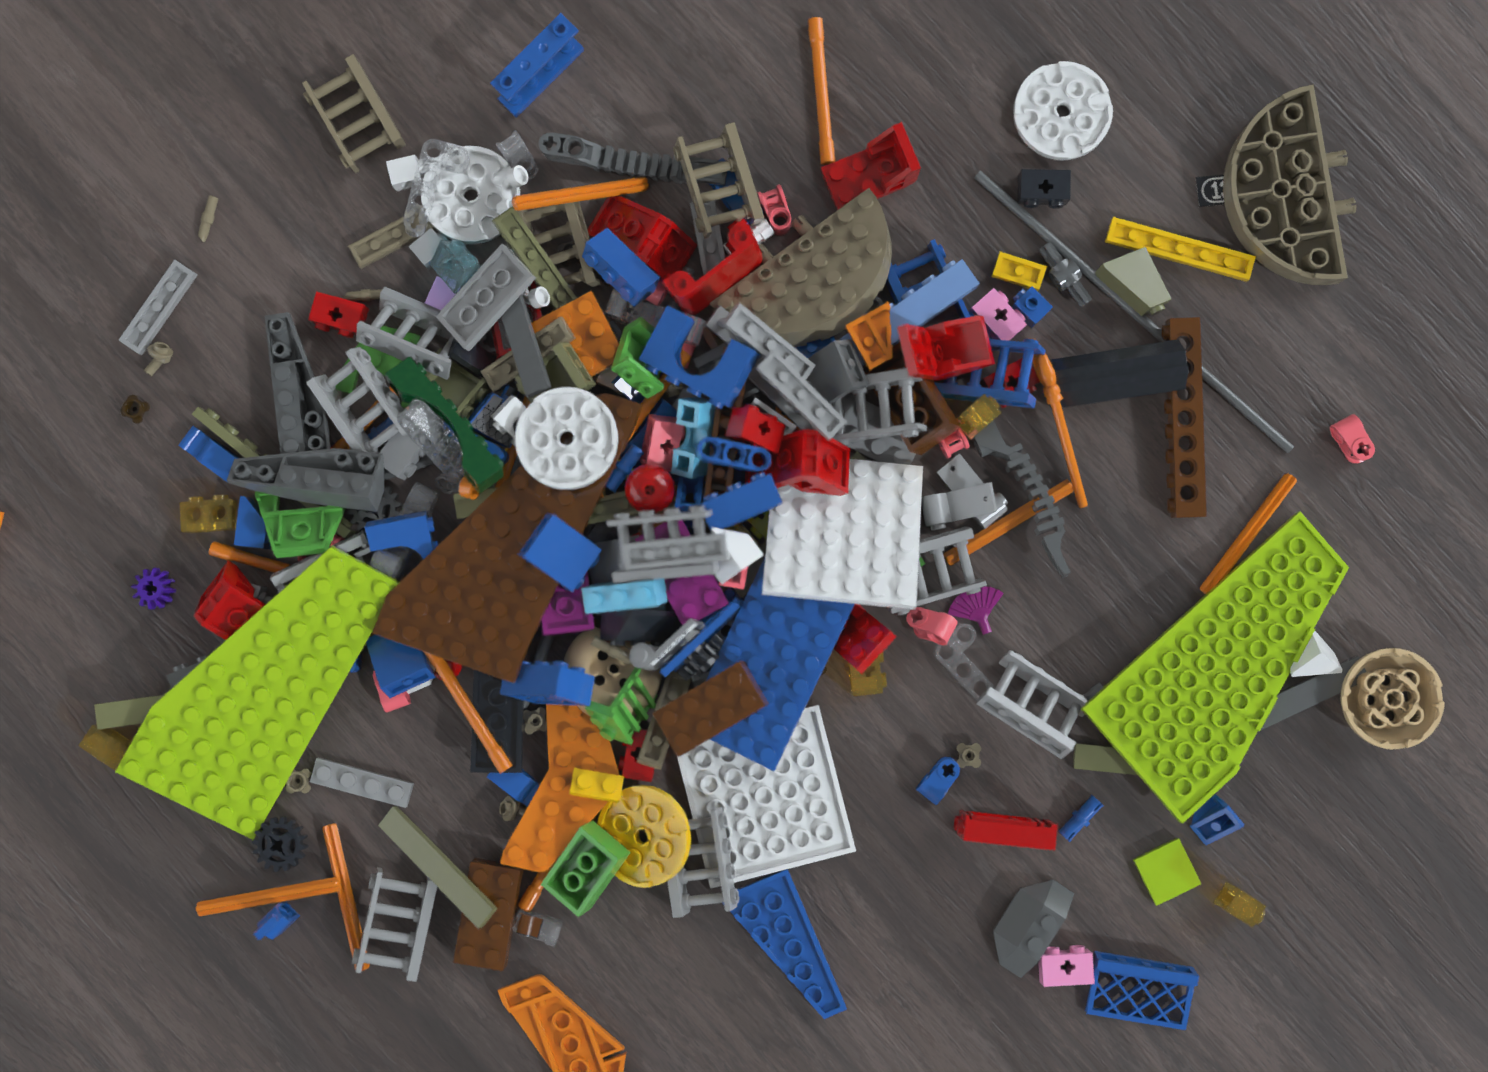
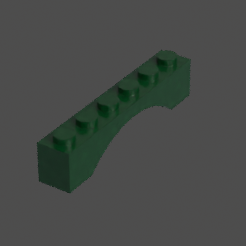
[385,356,504,494]

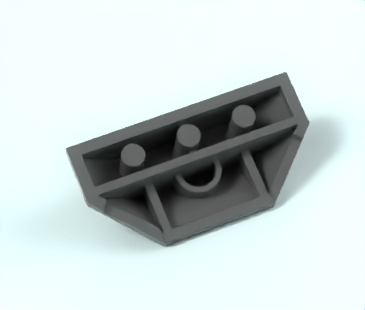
[993,879,1075,978]

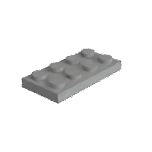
[436,243,536,351]
[831,393,916,465]

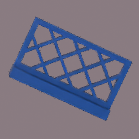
[660,587,744,677]
[1085,951,1199,1030]

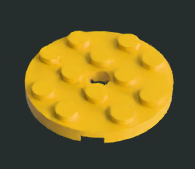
[597,785,691,888]

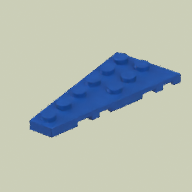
[722,869,847,1019]

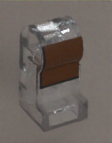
[513,910,563,947]

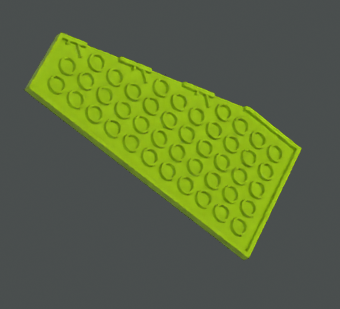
[1080,511,1349,823]
[115,546,400,840]

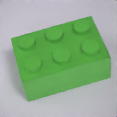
[541,820,631,917]

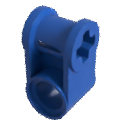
[916,756,960,805]

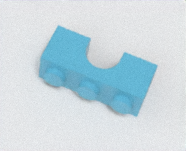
[671,396,716,478]
[582,578,667,614]

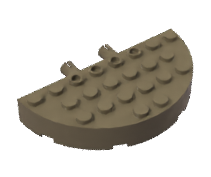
[1223,84,1356,285]
[709,188,892,347]

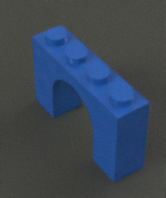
[639,305,759,409]
[365,511,439,559]

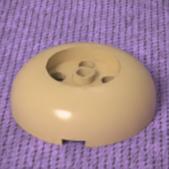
[564,626,662,716]
[1341,648,1444,749]

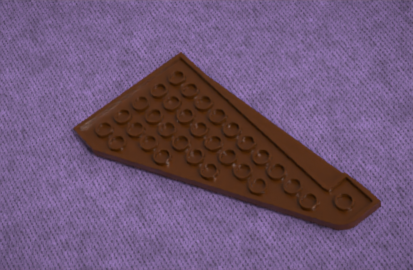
[373,393,642,683]

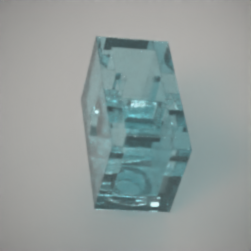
[430,239,481,294]

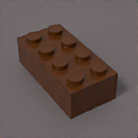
[863,342,961,455]
[652,660,769,758]
[453,858,524,971]

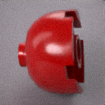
[624,464,675,514]

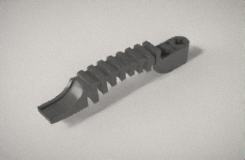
[539,133,727,186]
[962,406,1071,578]

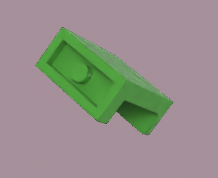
[611,317,664,399]

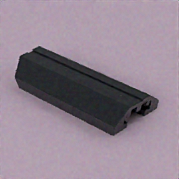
[1042,339,1189,408]

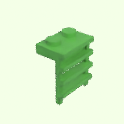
[585,667,658,745]

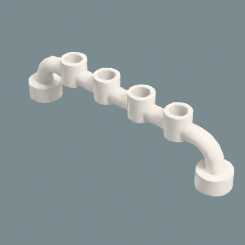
[496,165,550,309]

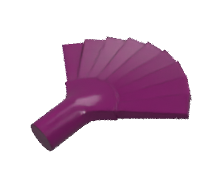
[948,586,1004,635]

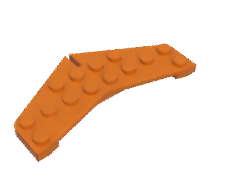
[500,704,619,872]
[498,975,627,1072]

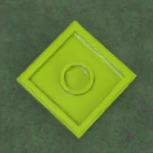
[1133,838,1201,906]

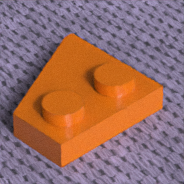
[845,302,892,371]

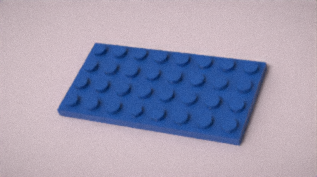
[706,558,855,771]

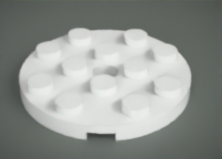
[1013,61,1113,160]
[421,146,520,244]
[515,387,618,490]

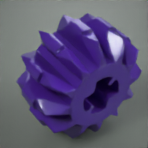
[131,567,177,610]

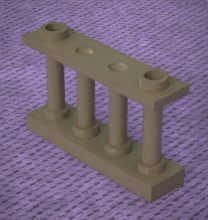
[302,54,406,173]
[673,122,764,239]
[517,187,603,288]

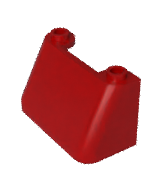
[659,218,763,315]

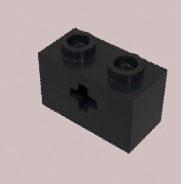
[1017,169,1071,209]

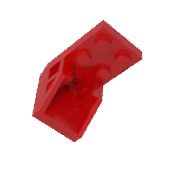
[820,122,921,211]
[587,195,697,279]
[897,315,995,381]
[745,429,850,496]
[194,560,266,640]
[834,604,896,674]

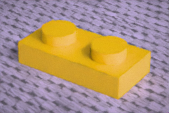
[991,252,1047,291]
[569,768,624,803]

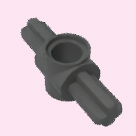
[1039,242,1091,307]

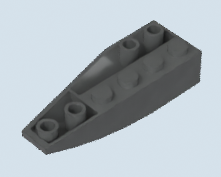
[265,312,331,454]
[226,448,384,512]

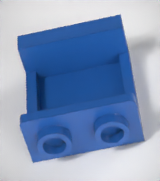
[518,513,601,592]
[366,634,435,698]

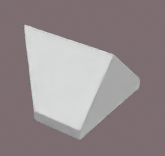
[711,528,763,584]
[1290,631,1342,677]

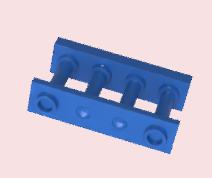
[490,13,584,118]
[885,239,974,319]
[934,339,1046,408]

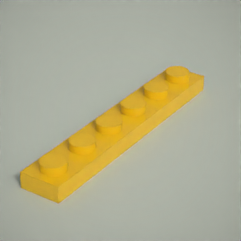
[1105,217,1256,282]

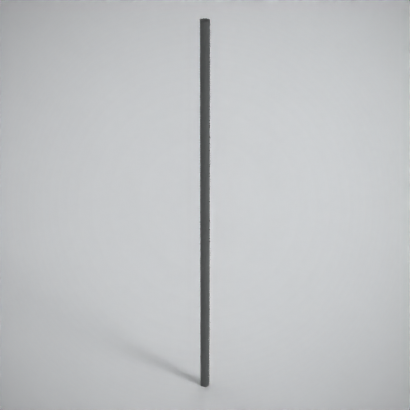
[974,171,1294,453]

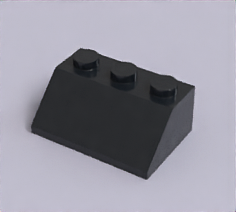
[600,609,682,647]

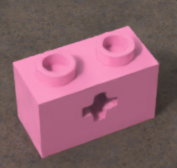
[970,288,1027,341]
[1038,945,1094,987]

